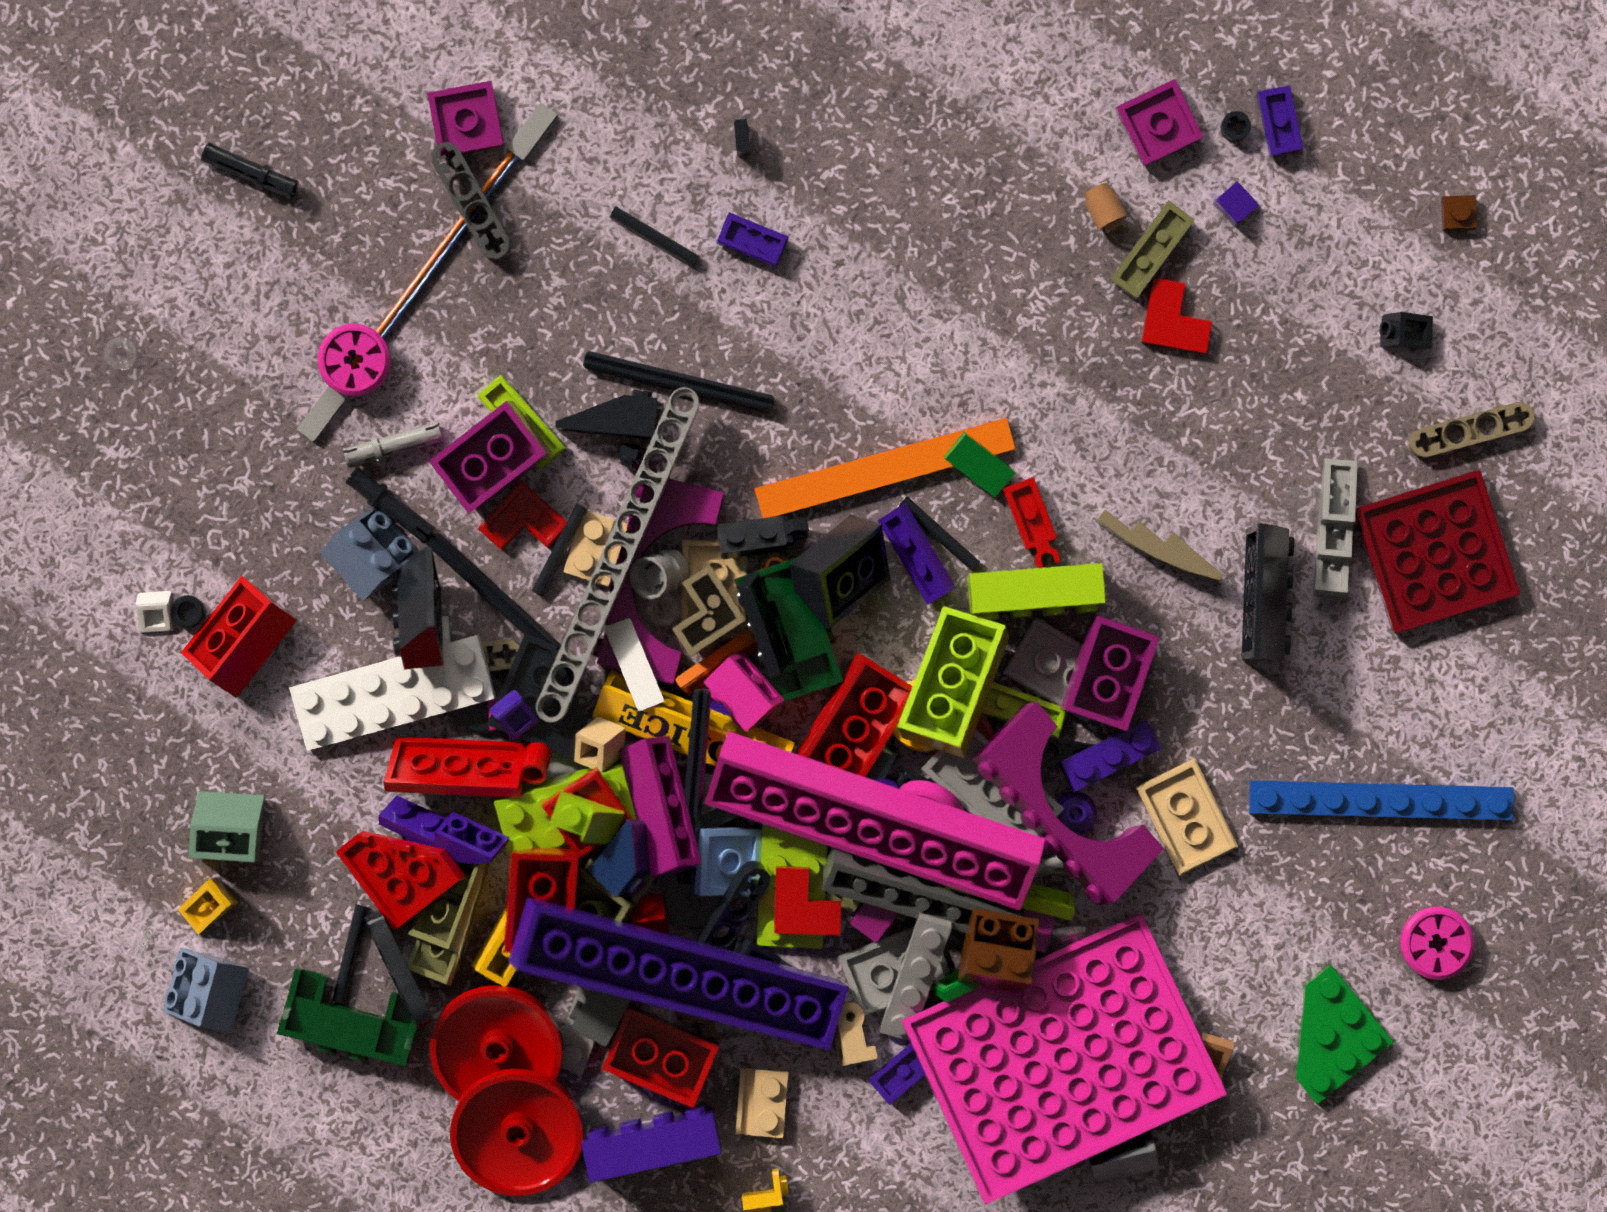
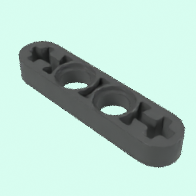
[431,142,509,259]

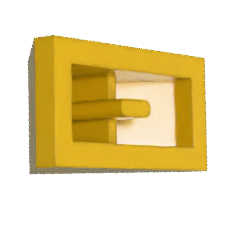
[178,877,238,935]

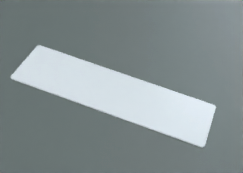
[604,618,664,711]

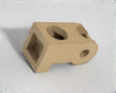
[834,1002,878,1066]

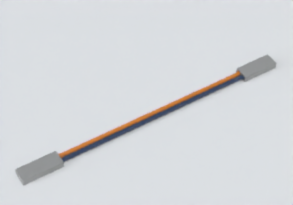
[296,102,558,443]

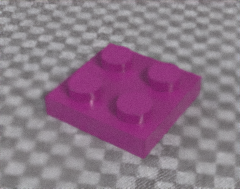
[1115,79,1203,167]
[427,81,504,159]

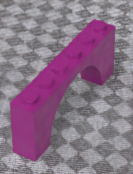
[593,478,724,684]
[971,701,1164,905]

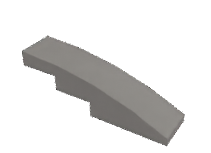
[1313,458,1358,597]

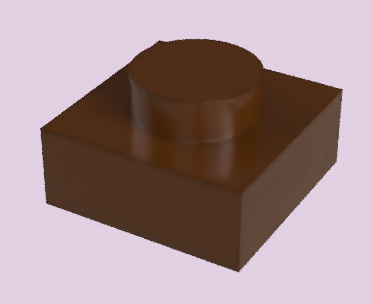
[1441,195,1477,230]

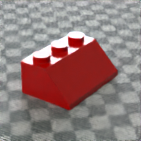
[181,575,297,698]
[504,848,578,953]

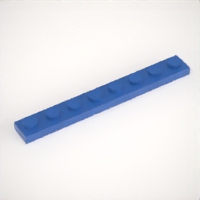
[1248,780,1514,820]

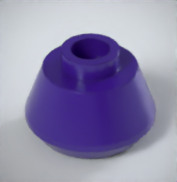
[1056,791,1097,835]

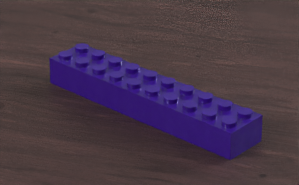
[508,897,849,1050]

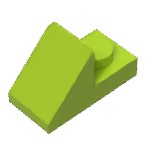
[550,791,624,844]

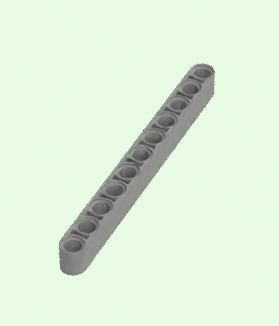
[536,387,700,723]

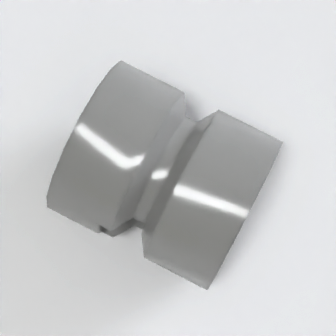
[630,548,689,599]

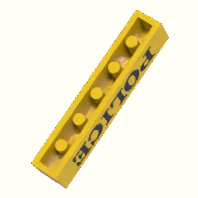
[592,670,795,766]

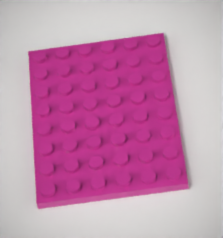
[901,913,1227,1205]

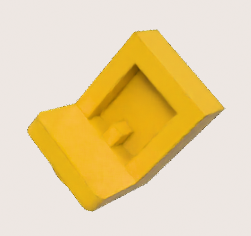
[742,1168,789,1212]

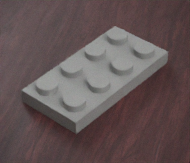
[921,729,1064,836]

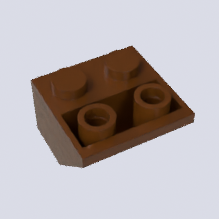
[958,908,1039,992]

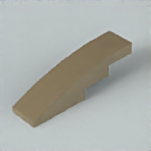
[1095,510,1223,582]

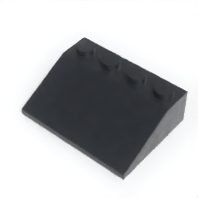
[1241,523,1295,661]

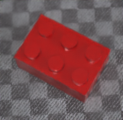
[602,1005,720,1108]

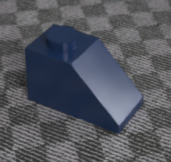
[588,819,650,898]

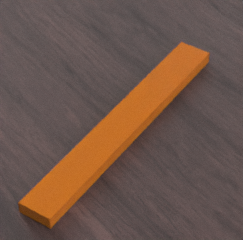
[754,418,1015,518]

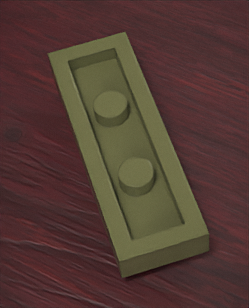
[1110,200,1195,300]

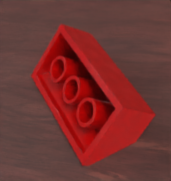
[795,653,913,777]

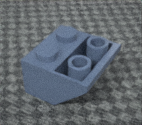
[320,506,419,601]
[163,948,249,1032]

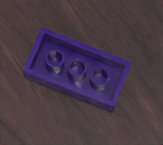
[581,1104,722,1182]

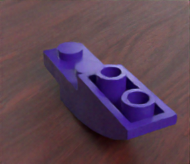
[379,795,509,864]

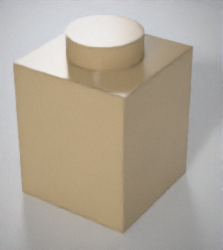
[574,717,626,772]

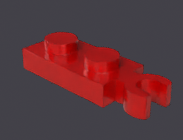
[1002,477,1060,568]

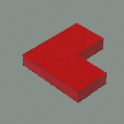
[1141,278,1212,354]
[477,480,567,551]
[774,866,841,935]

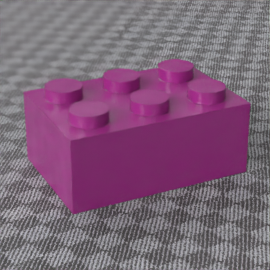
[429,401,552,514]
[1060,615,1160,731]

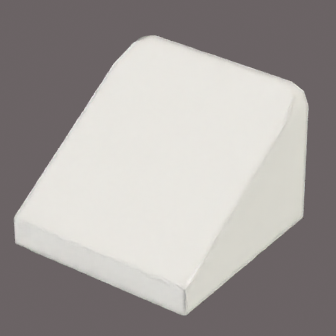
[136,591,173,633]

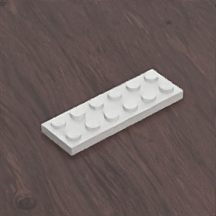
[289,635,497,751]

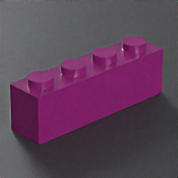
[620,736,702,877]

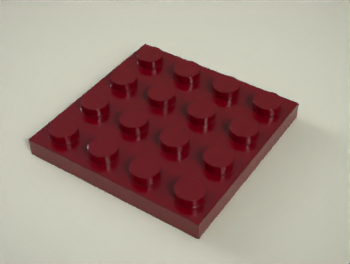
[1355,469,1520,634]

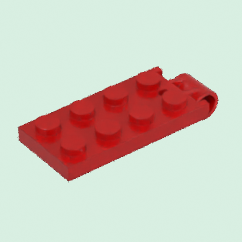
[383,737,552,798]

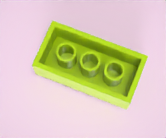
[967,563,1106,621]
[897,606,1009,758]
[494,759,637,860]

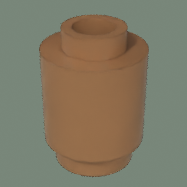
[1084,182,1128,234]

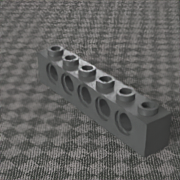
[823,847,1022,933]

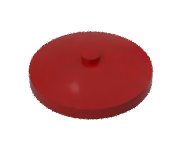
[430,985,563,1101]
[450,1069,583,1196]

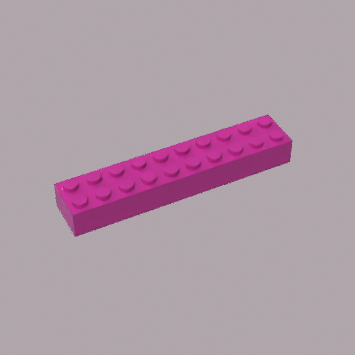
[704,731,1045,910]

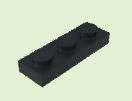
[737,572,789,677]

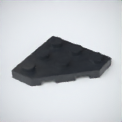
[487,633,588,761]

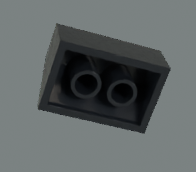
[790,515,891,629]
[392,546,444,670]

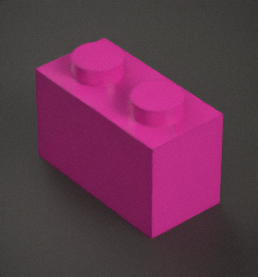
[703,651,785,732]

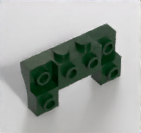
[734,558,843,702]
[277,968,425,1066]

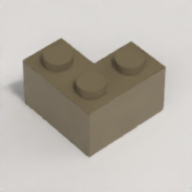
[672,565,747,657]

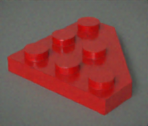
[336,831,465,931]

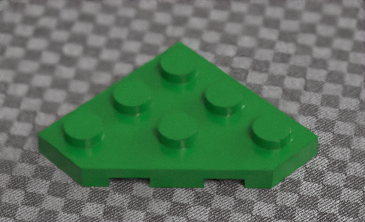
[1295,964,1394,1105]

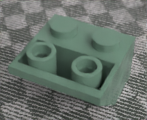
[188,791,265,862]

